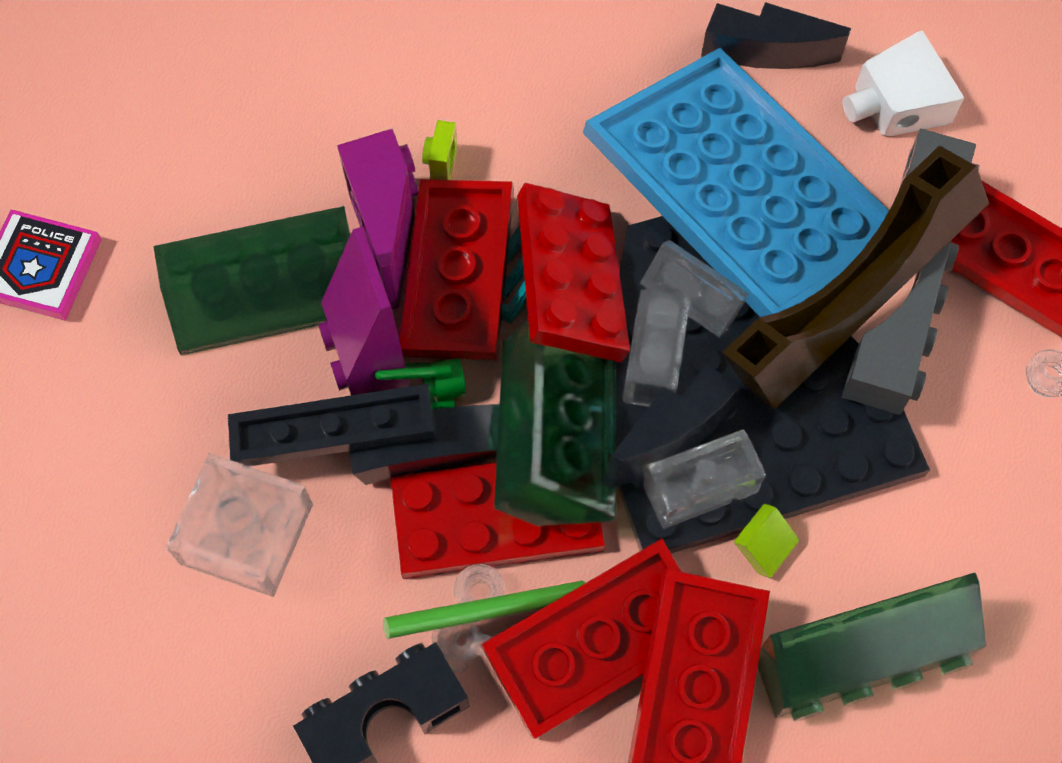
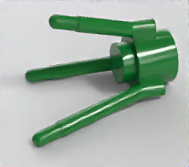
[375,358,466,409]

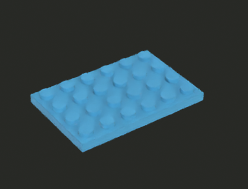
[583,48,889,317]

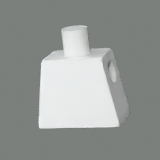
[842,30,964,137]

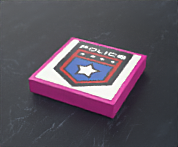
[0,209,102,321]

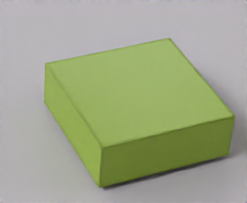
[734,504,800,578]

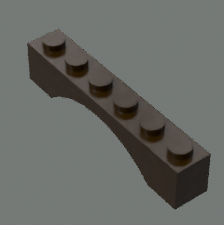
[723,145,989,409]

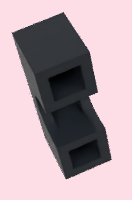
[293,642,470,763]

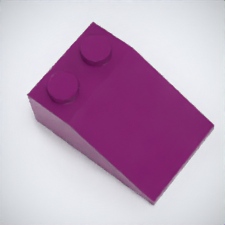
[337,128,419,310]
[318,226,410,395]

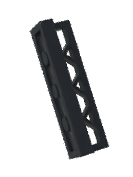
[228,384,438,468]

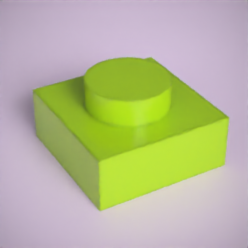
[422,120,458,180]

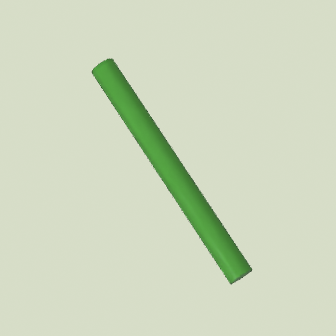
[383,580,585,639]

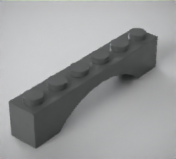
[842,128,979,415]

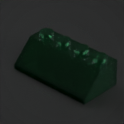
[153,206,351,356]
[494,321,616,526]
[758,572,986,722]

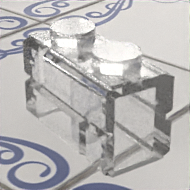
[623,289,691,407]
[643,429,766,529]

